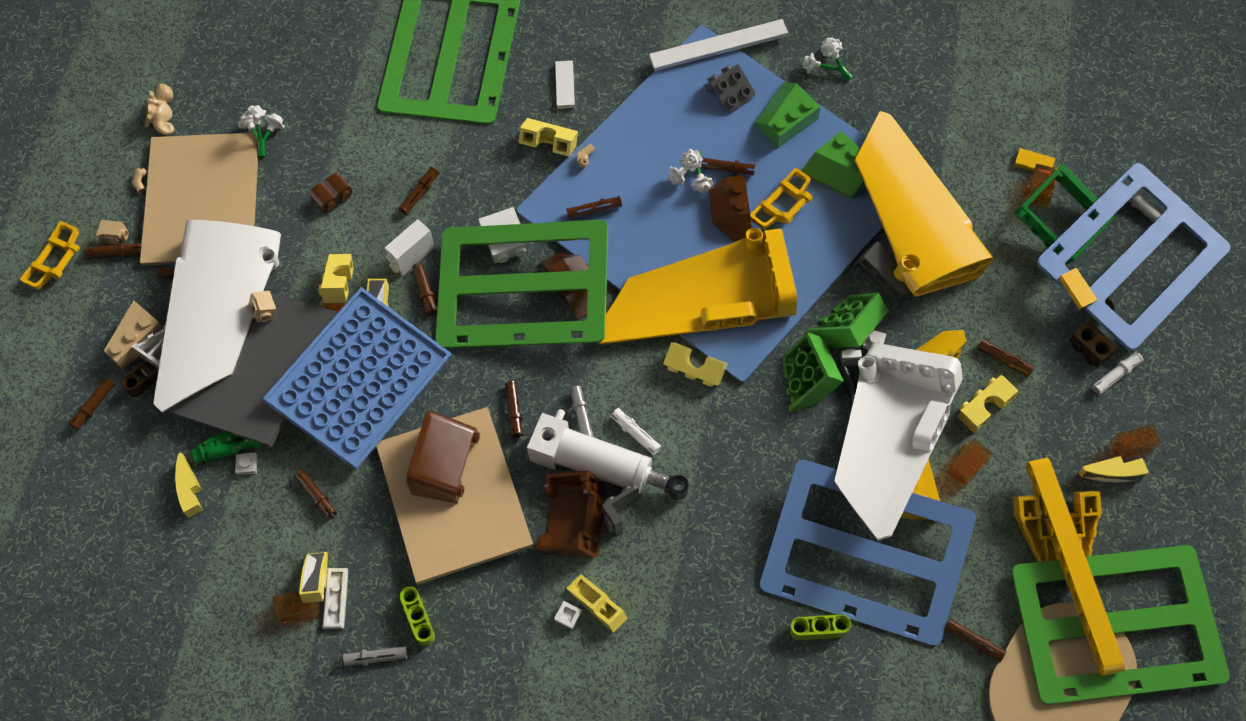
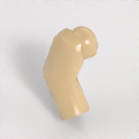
[577,144,595,168]
[131,168,147,194]

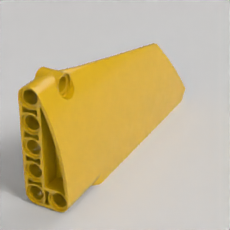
[854,111,993,297]
[598,228,797,344]

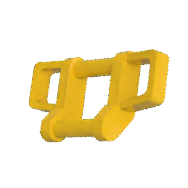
[750,168,813,230]
[20,221,80,290]

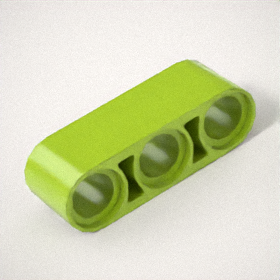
[400,587,435,646]
[789,614,851,640]

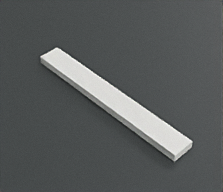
[649,19,788,71]

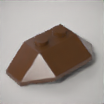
[709,175,751,242]
[540,254,589,320]

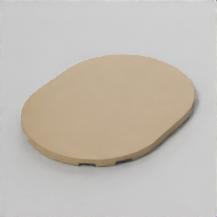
[988,603,1137,721]

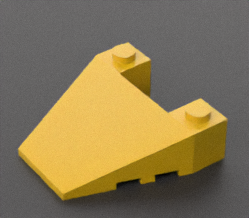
[1013,491,1102,562]

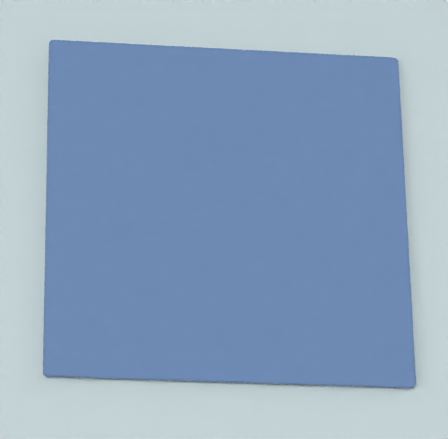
[517,25,883,383]

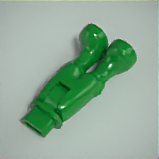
[191,432,262,464]

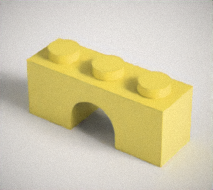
[519,118,578,157]
[319,254,354,303]
[663,342,728,387]
[958,374,1019,433]

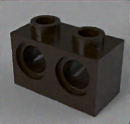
[1069,320,1118,368]

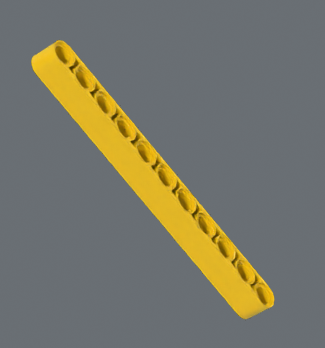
[1026,457,1125,676]

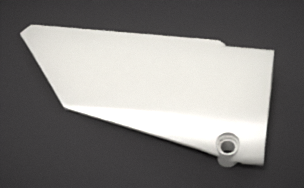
[153,220,281,412]
[834,343,963,541]

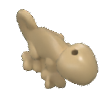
[144,83,174,135]

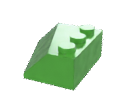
[755,82,821,148]
[801,131,866,198]
[807,293,888,348]
[782,332,844,412]

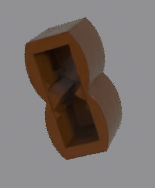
[309,172,353,213]

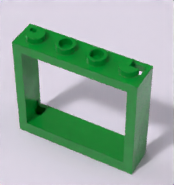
[1014,164,1115,265]

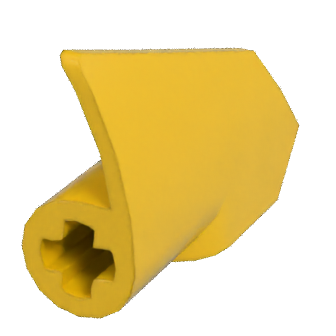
[916,330,967,359]

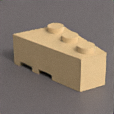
[104,300,164,371]

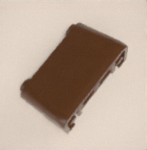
[406,411,480,504]
[536,471,606,558]

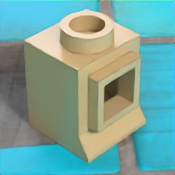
[96,220,129,245]
[248,291,276,322]

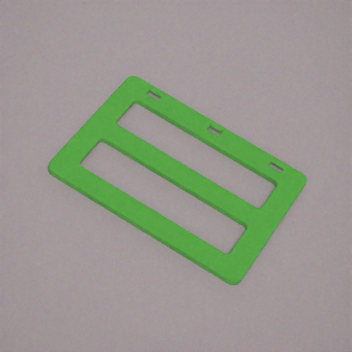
[377,0,521,124]
[436,220,608,348]
[1012,545,1230,705]

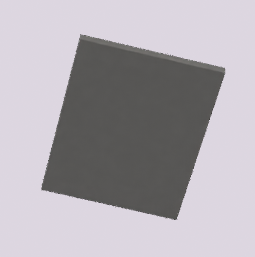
[169,292,338,447]

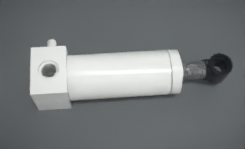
[527,409,689,500]

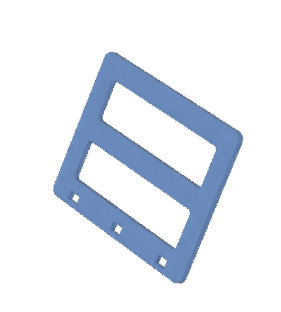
[1037,163,1230,350]
[760,460,976,645]

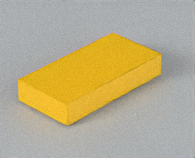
[1014,148,1055,176]
[1059,268,1097,310]

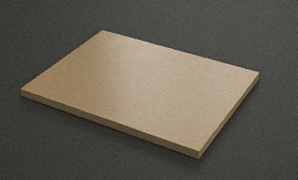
[140,133,258,266]
[377,407,534,585]

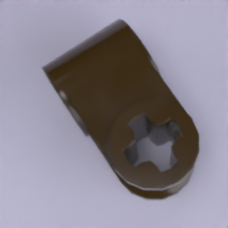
[122,361,159,397]

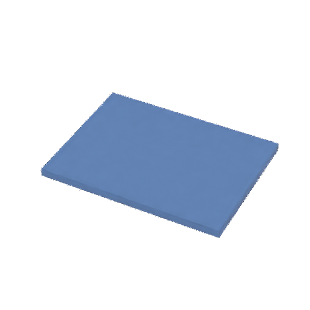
[262,287,452,471]

